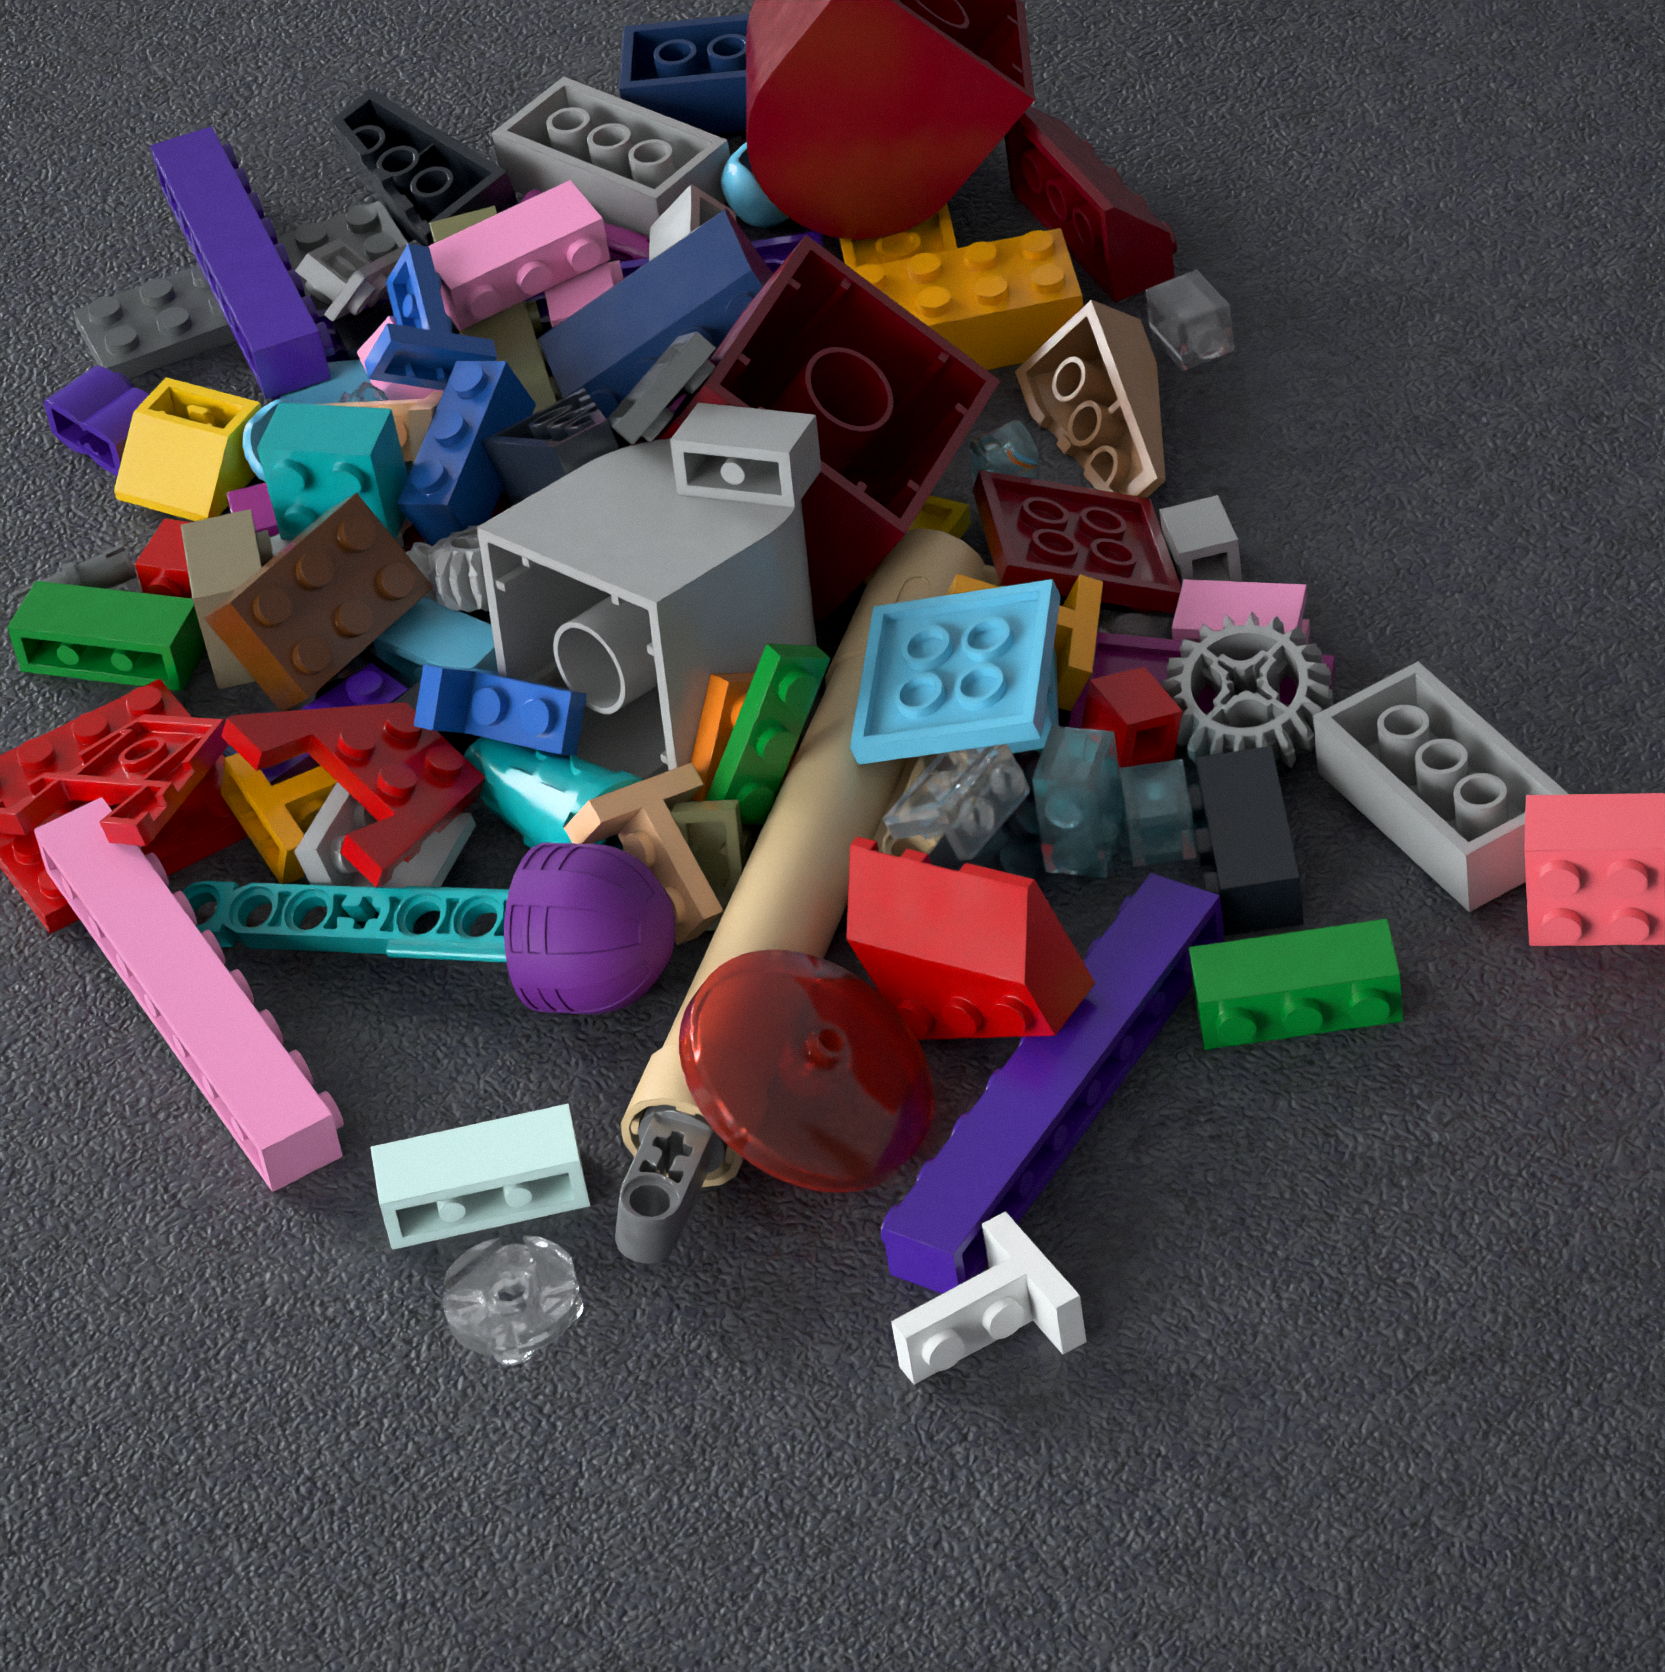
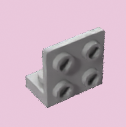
[294,782,476,912]

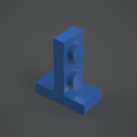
[364,243,497,391]
[414,664,587,756]

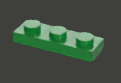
[705,643,830,825]

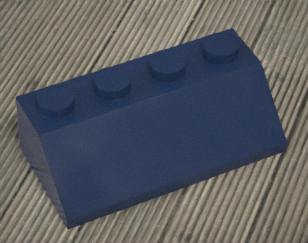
[539,208,773,419]

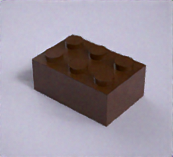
[204,493,434,711]

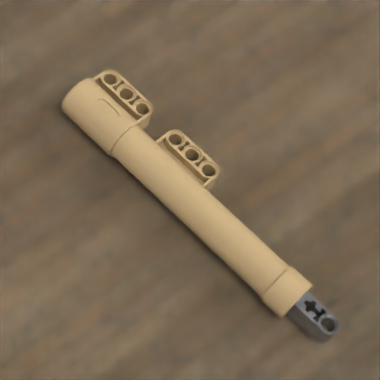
[615,528,1004,1264]

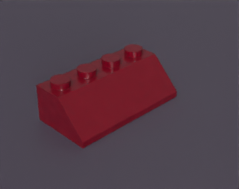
[1004,106,1177,302]

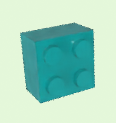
[257,402,408,540]

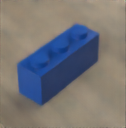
[397,361,536,546]

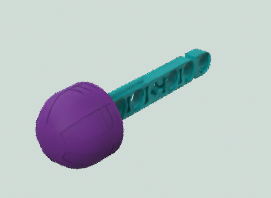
[182,843,675,1014]

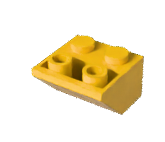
[114,377,261,521]

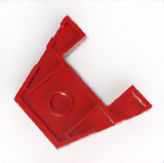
[221,702,486,888]
[0,714,229,846]

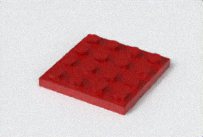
[0,679,248,934]

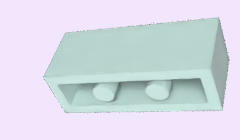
[371,1104,590,1250]

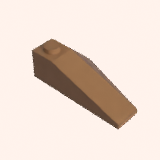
[1015,300,1166,498]

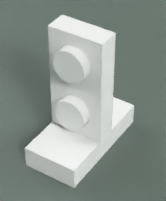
[891,1211,1087,1385]

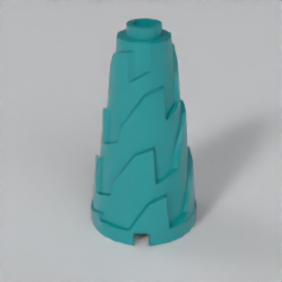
[464,737,645,851]

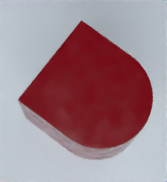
[746,0,1035,240]
[656,235,1000,623]

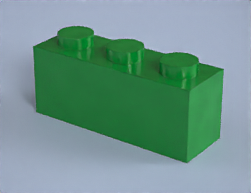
[7,581,207,691]
[1189,919,1403,1050]

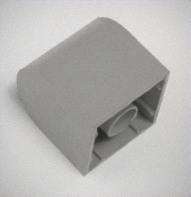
[477,438,822,815]

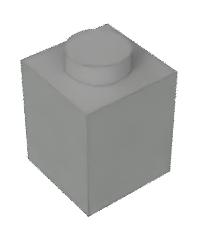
[1159,495,1242,588]

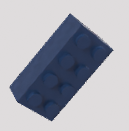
[619,13,750,135]

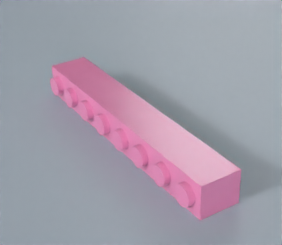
[34,797,344,1192]

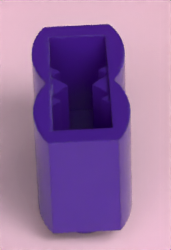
[43,366,150,476]

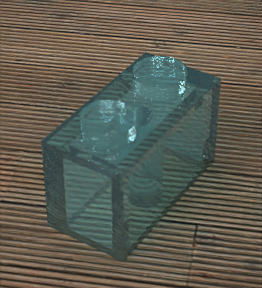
[1032,726,1126,878]

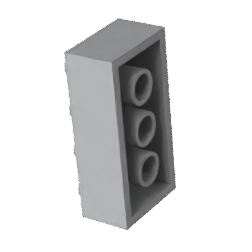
[492,76,730,238]
[1313,661,1569,912]

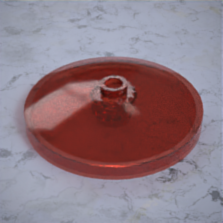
[679,949,934,1192]

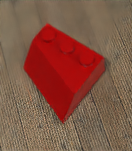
[847,837,1095,1040]

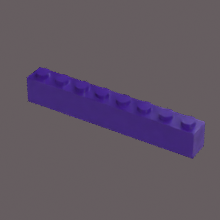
[150,126,334,400]
[881,873,1225,1294]

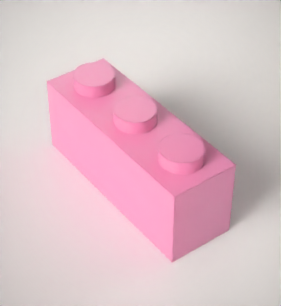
[428,180,610,331]

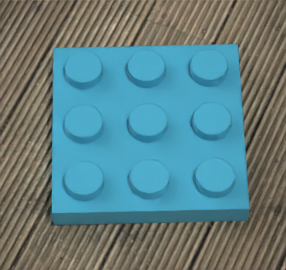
[850,579,1060,765]

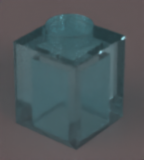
[1119,759,1197,867]

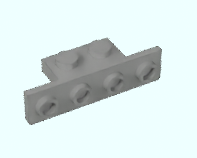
[295,238,422,322]

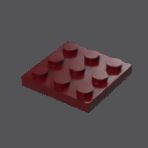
[972,470,1181,614]

